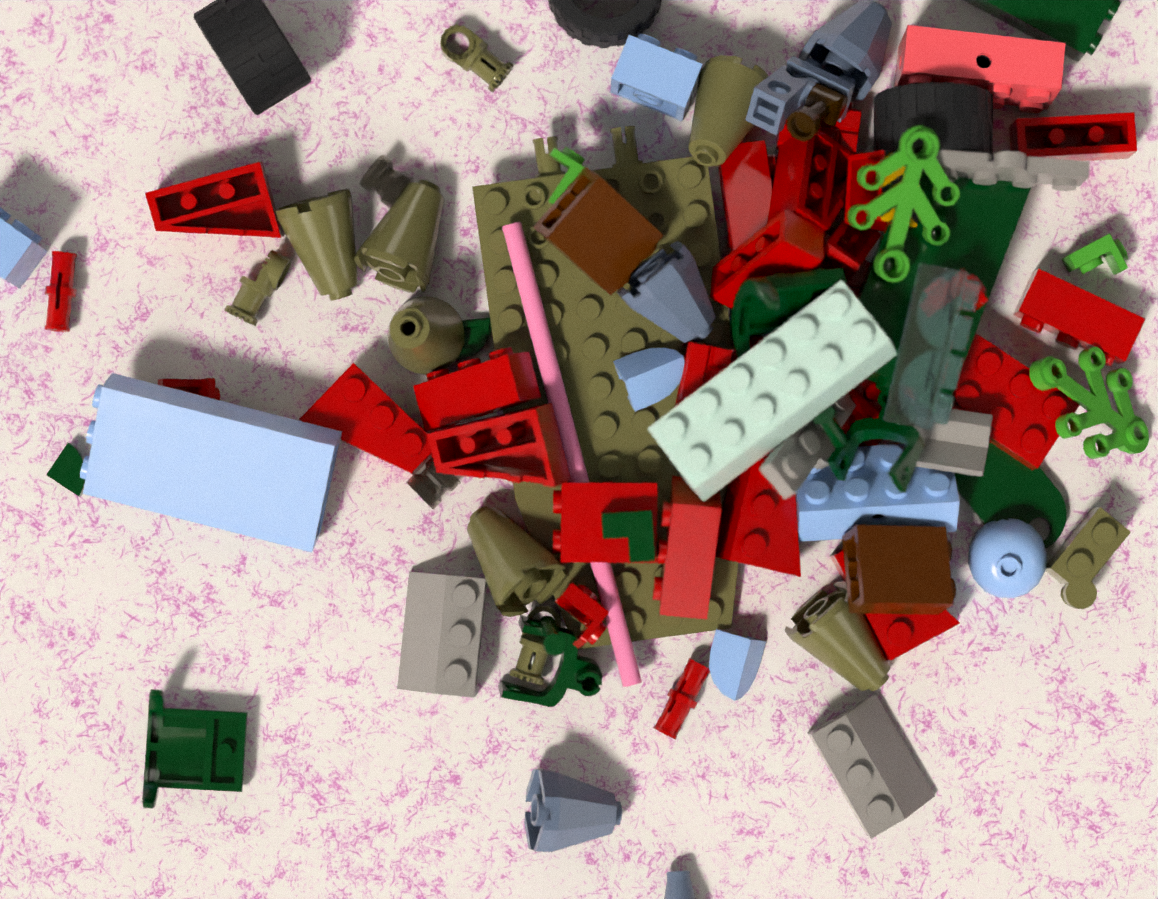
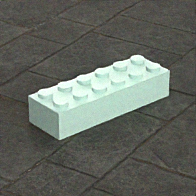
[647,280,897,502]

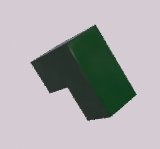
[601,510,655,563]

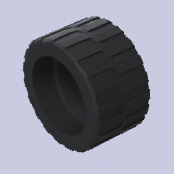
[193,0,311,115]
[548,0,662,48]
[874,82,993,161]

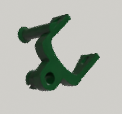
[813,387,925,493]
[498,615,602,707]

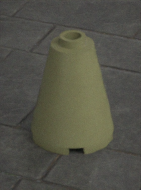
[688,55,769,167]
[354,180,444,293]
[275,188,358,301]
[388,296,465,374]
[467,506,566,617]
[785,581,890,691]

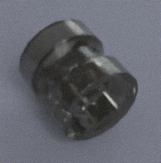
[360,155,414,208]
[406,457,461,510]

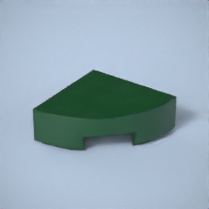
[457,317,492,361]
[46,442,85,497]

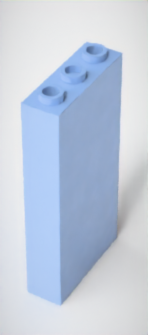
[80,373,342,552]

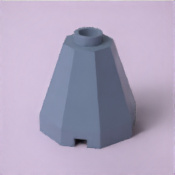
[798,1,892,100]
[617,241,716,343]
[524,769,622,852]

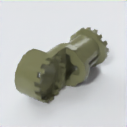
[440,25,514,92]
[224,250,292,326]
[509,605,561,685]

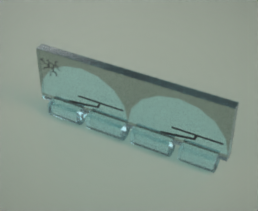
[883,263,981,429]

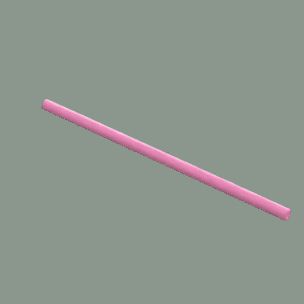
[502,222,642,687]

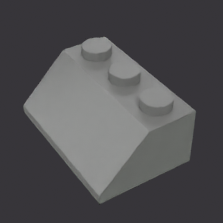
[397,572,487,698]
[807,694,935,839]

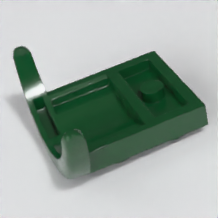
[731,268,847,359]
[142,689,248,809]

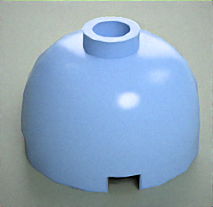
[968,518,1047,599]

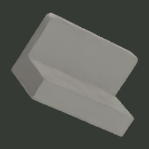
[913,403,993,476]

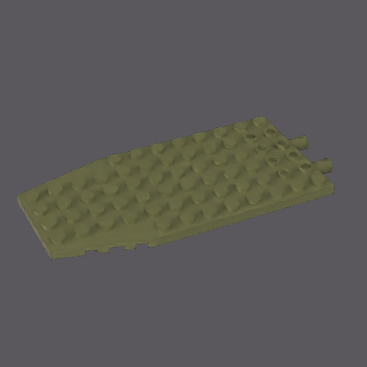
[472,126,738,649]

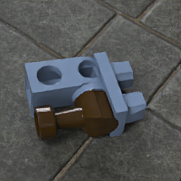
[746,56,856,141]

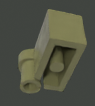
[1045,507,1131,609]

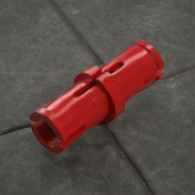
[45,251,77,332]
[653,658,710,740]

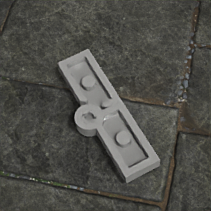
[922,150,1090,191]
[759,392,857,499]

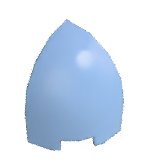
[613,348,684,412]
[709,629,766,701]

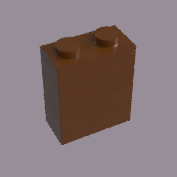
[533,167,664,296]
[842,525,956,615]

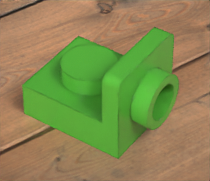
[1061,233,1128,275]

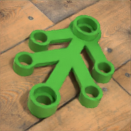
[847,125,960,282]
[1029,347,1149,459]

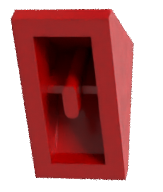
[819,220,882,284]

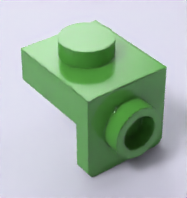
[548,146,585,205]

